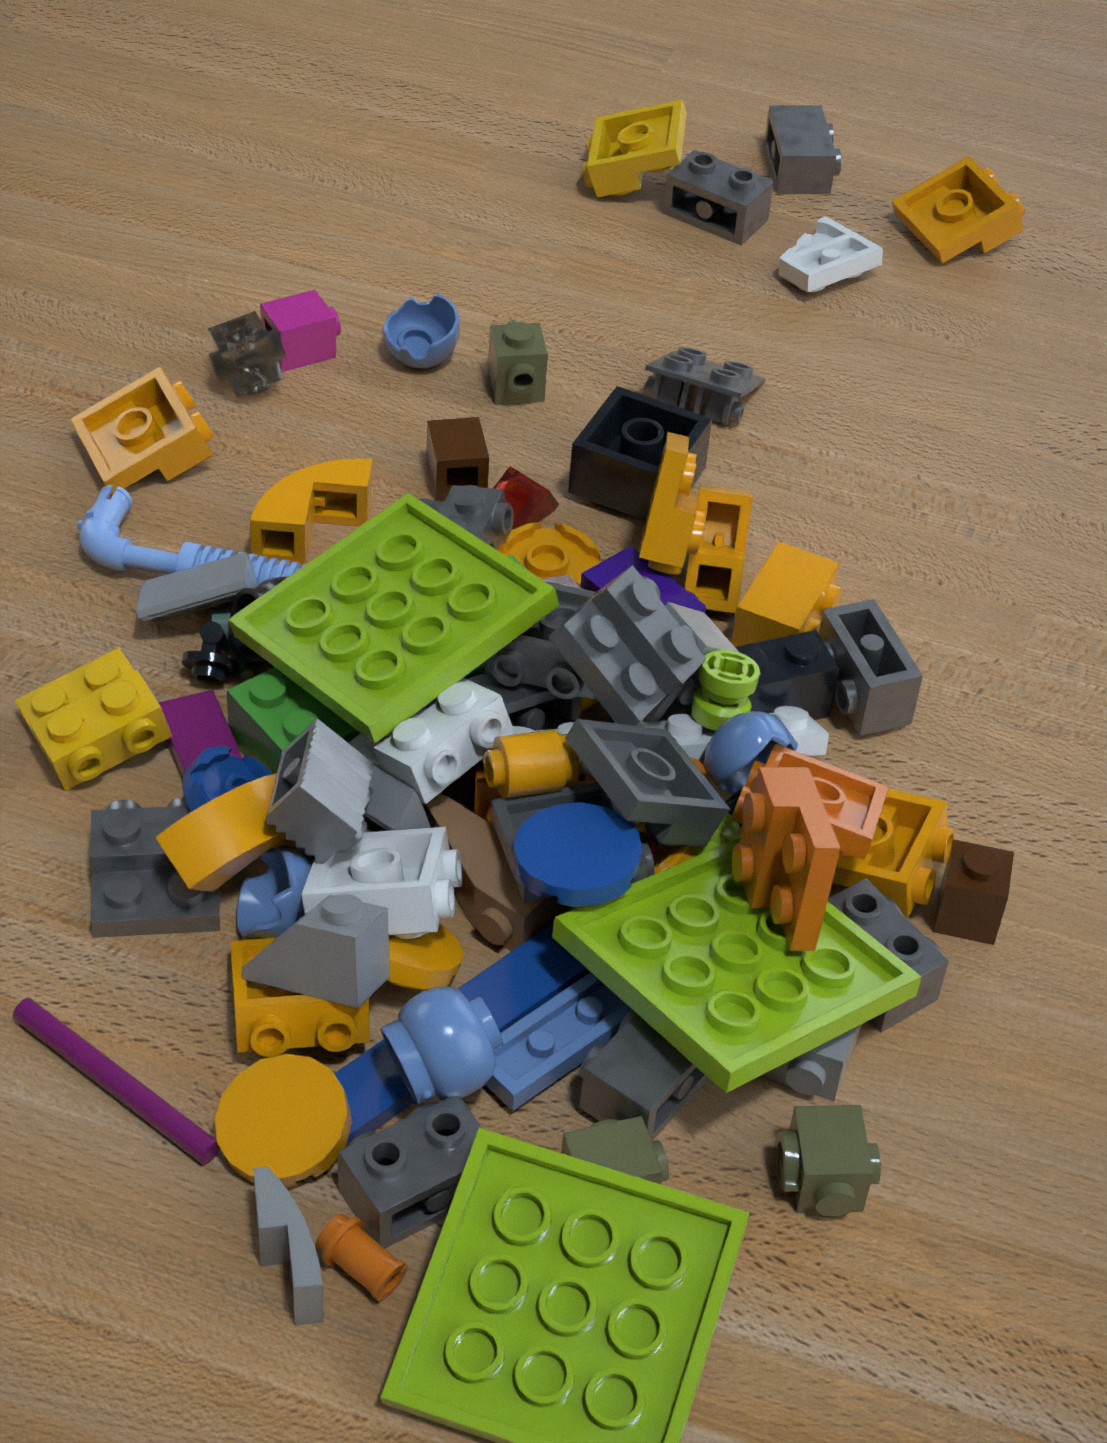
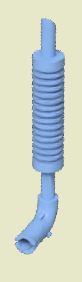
[77,485,306,585]

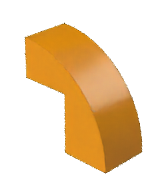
[250,458,373,565]
[685,484,753,613]
[155,773,296,892]

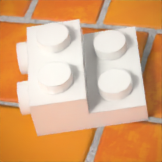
[349,678,515,804]
[301,827,462,939]

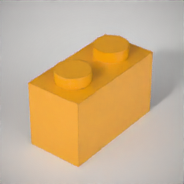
[731,541,843,647]

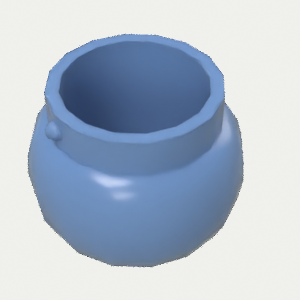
[380,986,504,1106]

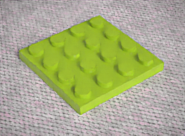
[228,493,560,743]
[552,838,922,1093]
[380,1127,750,1443]

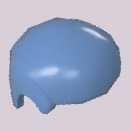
[382,293,460,368]
[704,711,798,794]
[236,845,313,939]

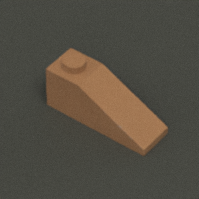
[422,792,568,951]

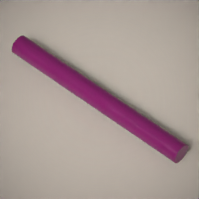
[13,998,220,1165]

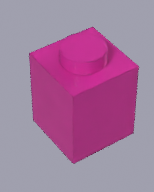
[260,290,341,372]

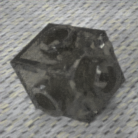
[208,311,286,397]

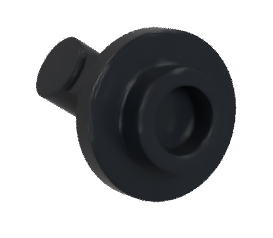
[181,621,240,684]

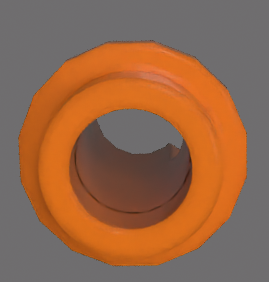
[316,1214,408,1301]

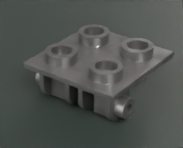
[644,347,766,425]

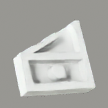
[779,216,883,292]

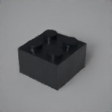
[568,386,712,521]

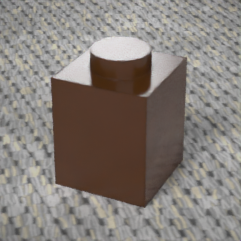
[426,417,489,501]
[933,839,1014,945]

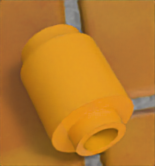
[483,729,580,799]

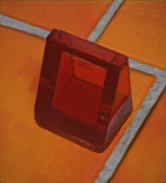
[493,466,559,530]

